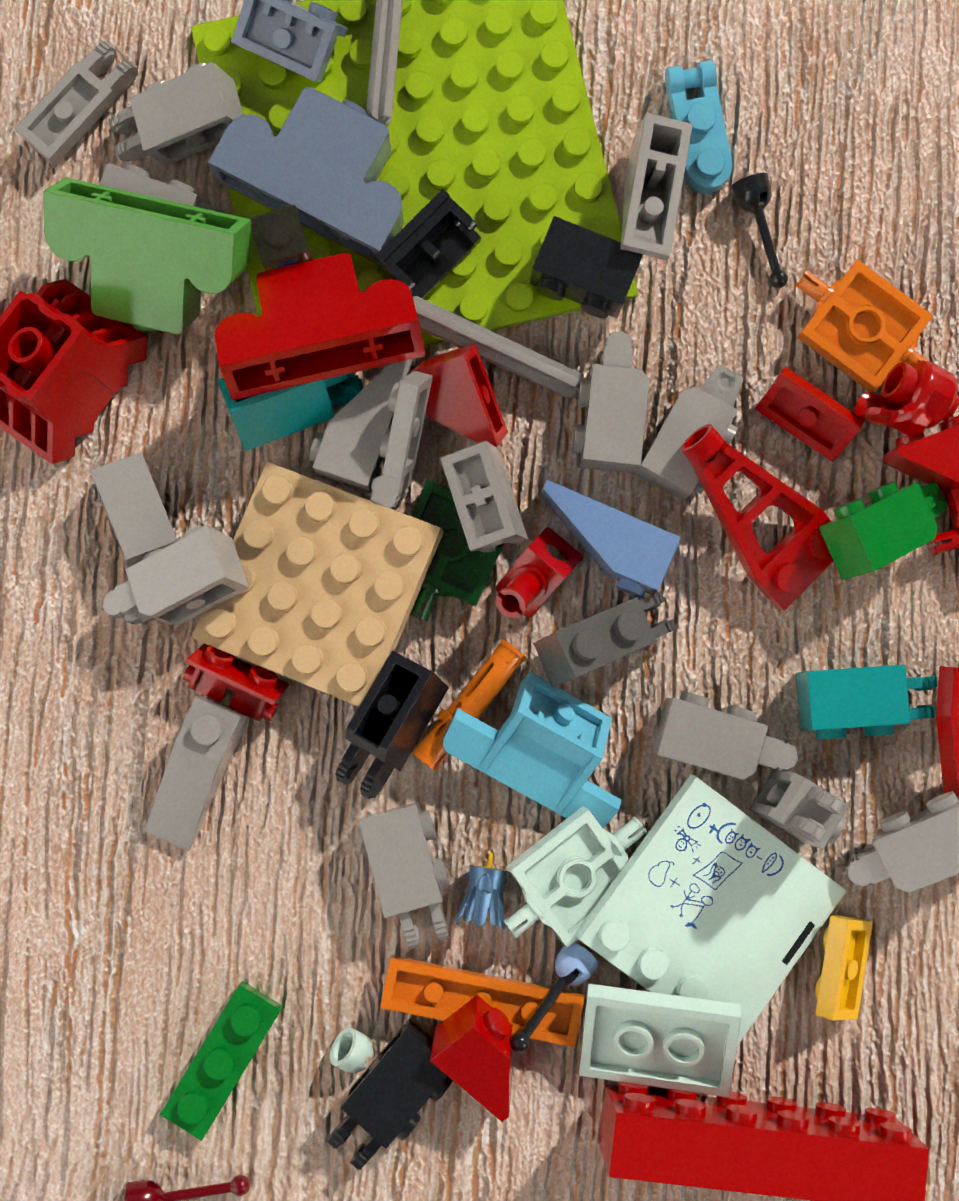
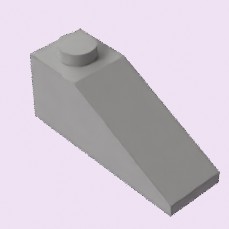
[621,112,693,260]
[309,358,417,494]
[144,697,250,851]

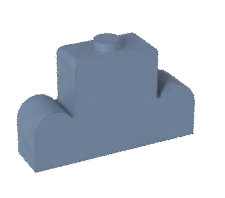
[208,87,404,263]

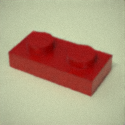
[755,367,864,462]

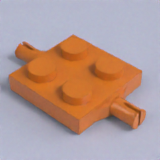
[795,259,933,393]

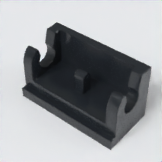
[375,189,481,299]

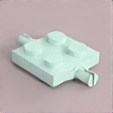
[504,806,647,948]

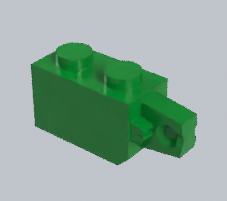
[819,481,948,580]

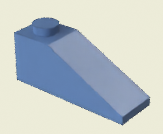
[540,479,681,598]

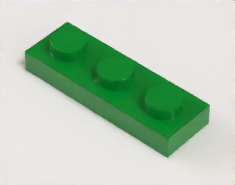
[160,981,284,1141]

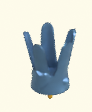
[454,852,508,930]

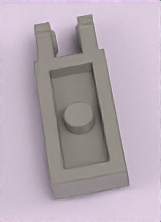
[14,41,139,167]
[370,371,433,509]

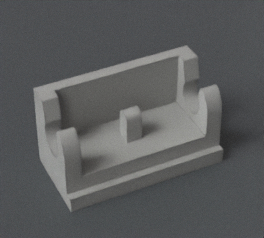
[440,441,528,552]
[90,452,177,568]

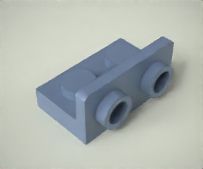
[231,0,348,82]

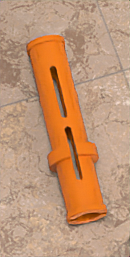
[412,639,527,772]

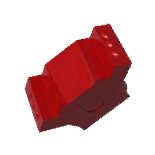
[0,279,148,464]

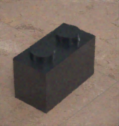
[530,216,643,319]

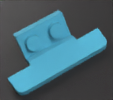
[443,672,622,828]

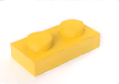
[815,915,873,1021]

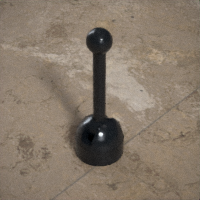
[731,172,788,288]

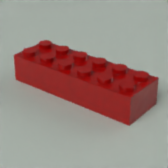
[599,1082,929,1201]

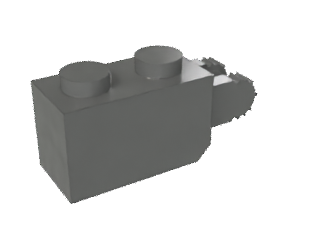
[533,591,678,688]

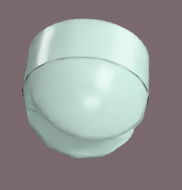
[330,1027,374,1073]

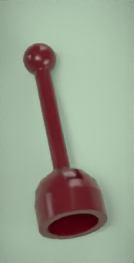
[126,1175,250,1201]

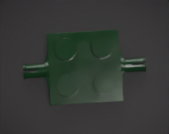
[410,480,505,622]

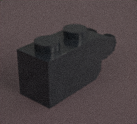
[335,650,449,800]

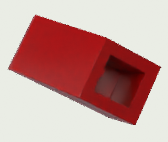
[883,415,959,492]

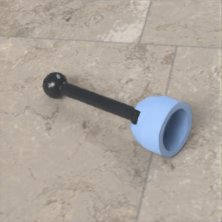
[510,942,599,1053]

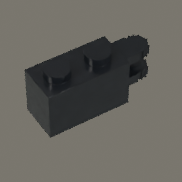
[326,1019,453,1170]

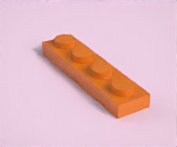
[380,955,585,1047]

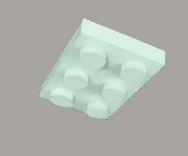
[579,984,741,1097]

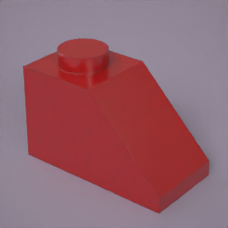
[411,343,508,447]
[430,995,513,1122]

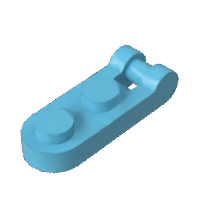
[665,60,732,194]

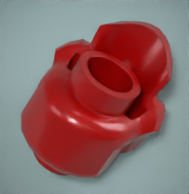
[853,360,959,436]

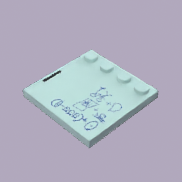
[575,774,846,1046]

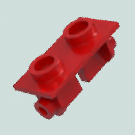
[183,643,290,722]

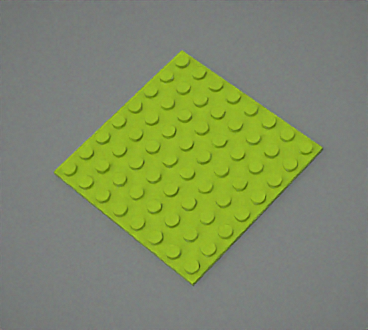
[191,0,638,347]

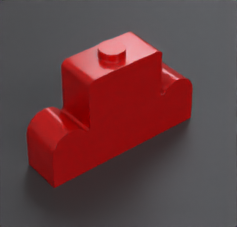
[215,253,426,401]

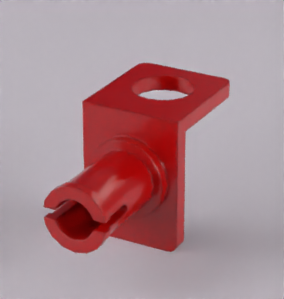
[495,527,583,618]

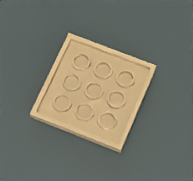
[191,461,444,707]

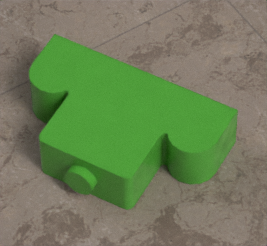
[43,178,252,334]

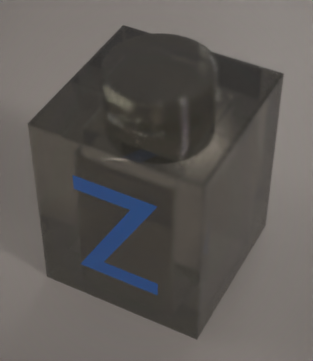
[249,205,313,271]

